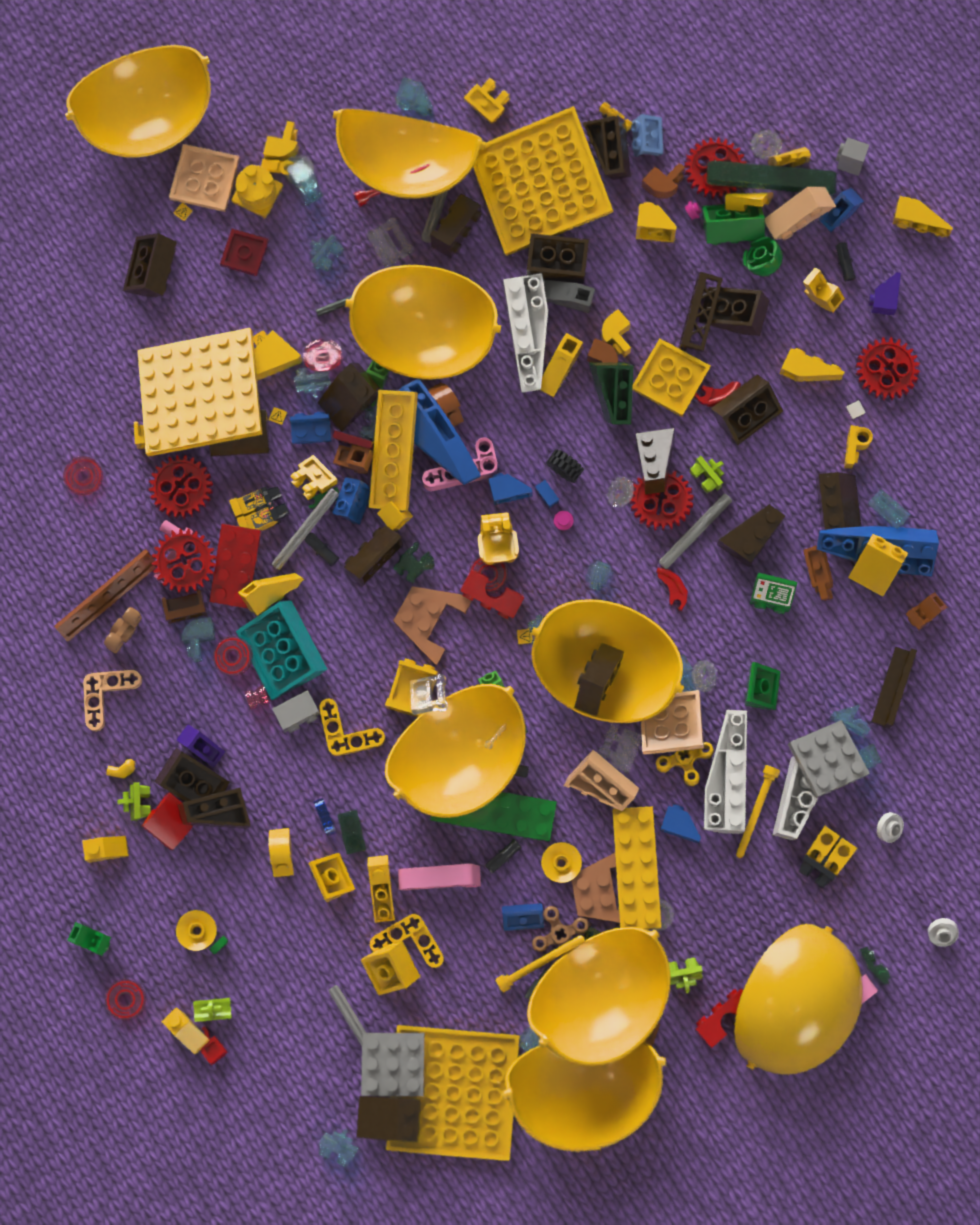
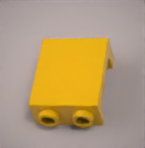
[848,534,908,597]
[385,658,438,718]

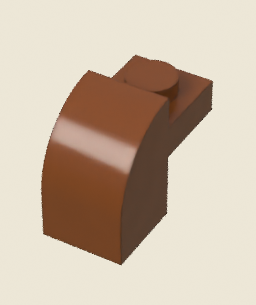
[641,163,685,199]
[587,338,618,384]
[427,382,464,427]
[333,444,373,474]
[906,592,948,630]

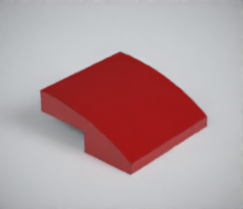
[142,793,193,850]

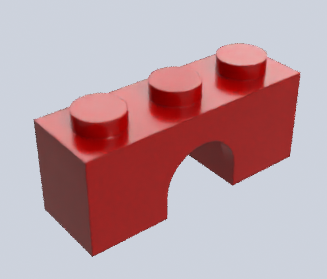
[460,568,525,619]
[694,988,743,1049]

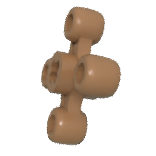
[104,607,142,653]
[532,906,589,957]

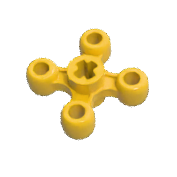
[655,742,714,786]

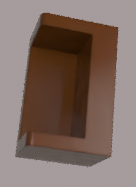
[161,589,207,624]

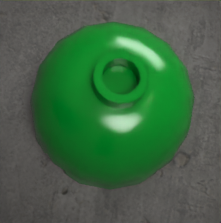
[743,237,783,277]

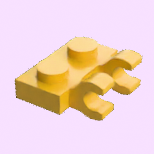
[464,78,510,124]
[290,455,338,500]

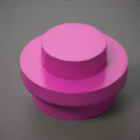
[685,201,702,220]
[554,511,573,531]

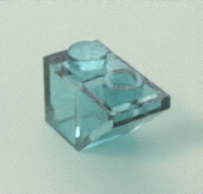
[396,77,434,116]
[287,159,323,206]

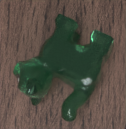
[393,542,435,585]

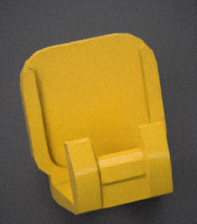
[478,512,519,565]

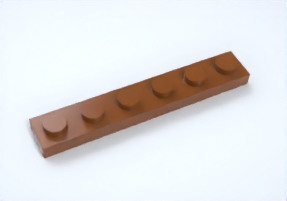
[54,549,156,642]

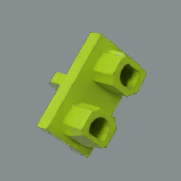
[689,456,725,493]
[117,782,151,821]
[669,958,703,993]
[193,998,232,1022]

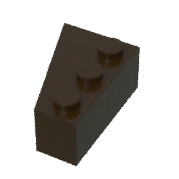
[178,787,251,829]

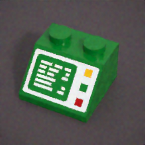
[750,573,798,614]

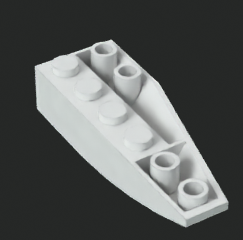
[503,274,548,393]
[704,710,747,834]

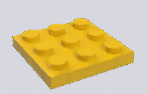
[633,338,711,417]

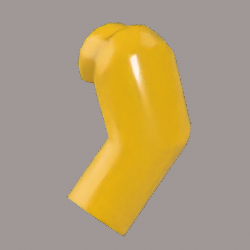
[106,759,136,779]

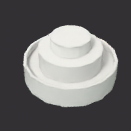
[877,812,904,843]
[928,918,959,947]

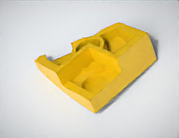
[768,147,811,168]
[725,192,773,212]

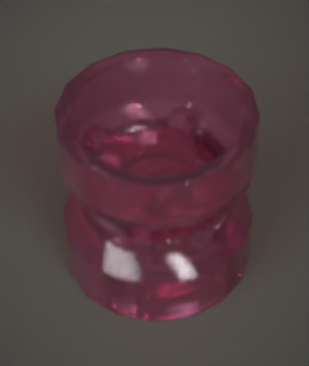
[244,685,270,710]

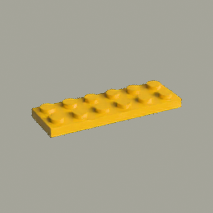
[369,390,418,511]
[612,806,661,930]

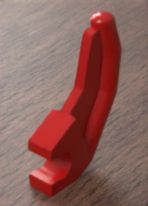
[694,381,741,407]
[656,567,688,612]

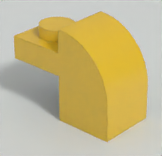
[263,121,299,162]
[803,268,845,313]
[601,309,631,357]
[269,828,294,877]

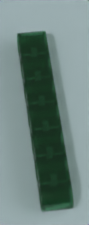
[706,161,837,195]

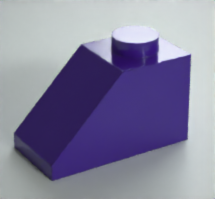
[868,272,901,316]
[176,724,225,768]

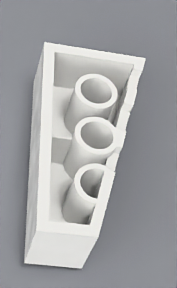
[772,756,818,840]

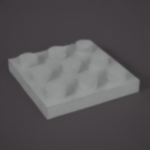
[788,720,870,798]
[361,1033,425,1096]

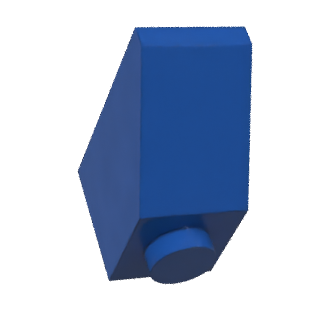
[818,188,864,232]
[489,473,533,505]
[660,804,701,844]

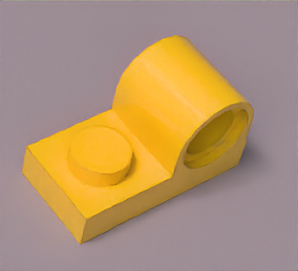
[844,425,873,469]

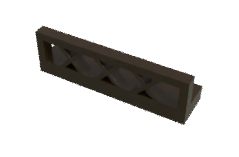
[678,272,723,352]
[870,647,917,729]

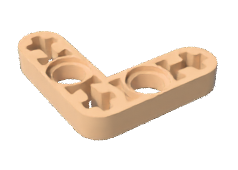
[83,670,142,732]

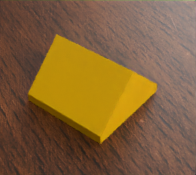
[308,853,355,902]

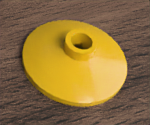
[541,842,582,883]
[176,910,217,951]

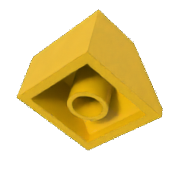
[636,202,676,243]
[360,941,420,995]

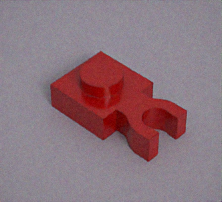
[200,1026,228,1065]

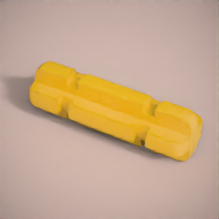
[599,102,632,132]

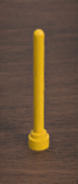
[736,765,780,859]
[496,936,585,993]

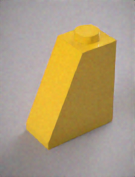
[254,330,303,381]

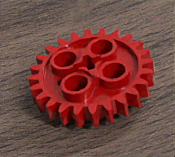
[684,137,747,199]
[855,337,920,401]
[149,455,213,519]
[629,471,694,531]
[151,528,216,593]

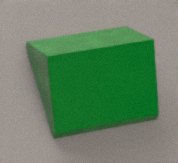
[745,662,781,710]

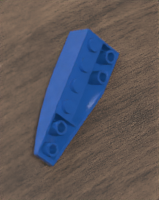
[399,379,481,485]
[816,526,939,576]

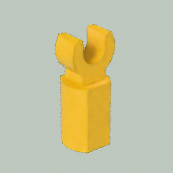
[261,158,295,176]

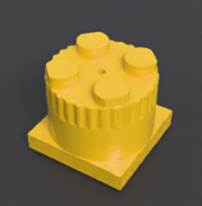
[231,165,284,219]

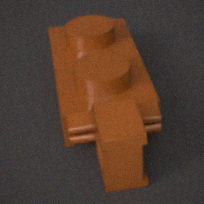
[804,545,833,601]

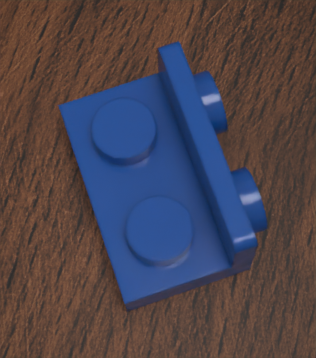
[290,412,332,444]
[332,477,370,525]

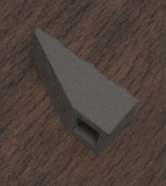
[543,280,595,313]

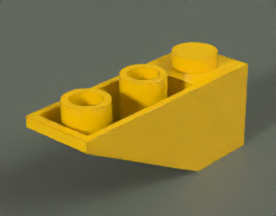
[892,196,953,237]
[541,333,583,398]
[780,348,845,382]
[238,573,304,616]
[368,855,395,923]

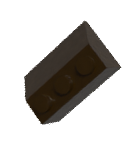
[123,233,177,298]
[527,233,589,284]
[711,374,783,446]
[209,410,270,457]
[816,472,861,530]
[344,525,403,587]

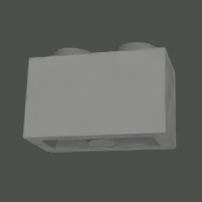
[835,137,869,176]
[272,690,320,733]

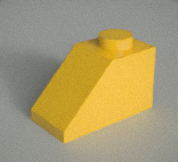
[82,836,129,863]
[162,1007,209,1055]

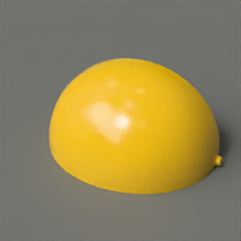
[65,45,211,158]
[333,109,486,199]
[345,265,501,379]
[531,599,684,723]
[385,684,526,818]
[735,924,863,1075]
[528,927,670,1066]
[502,1041,666,1151]

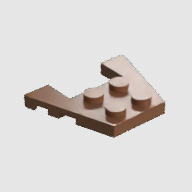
[393,586,472,666]
[572,853,620,923]

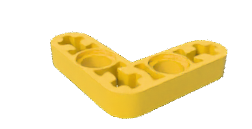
[319,699,385,756]
[370,914,444,968]

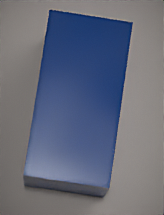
[535,480,559,509]

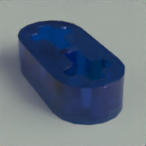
[313,798,337,836]

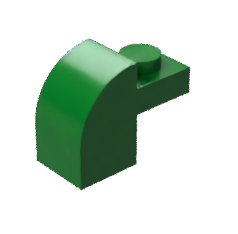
[67,922,111,956]

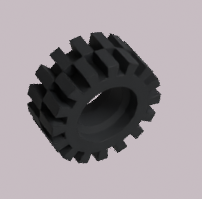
[546,449,584,483]

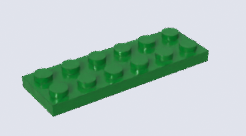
[431,792,557,842]

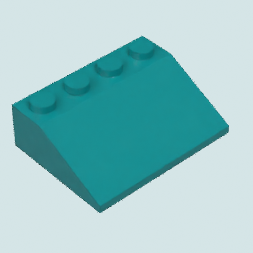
[236,601,328,700]

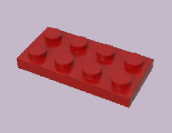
[209,524,262,608]

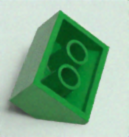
[702,204,765,245]

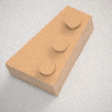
[765,187,836,240]
[563,750,639,811]

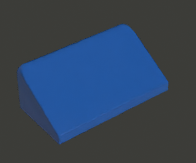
[502,903,544,931]

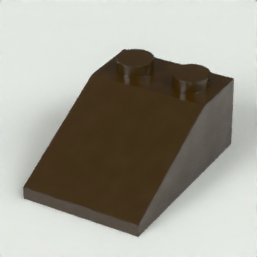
[699,286,770,336]
[317,363,381,432]
[154,748,230,802]
[356,1096,421,1142]

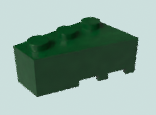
[589,363,634,424]

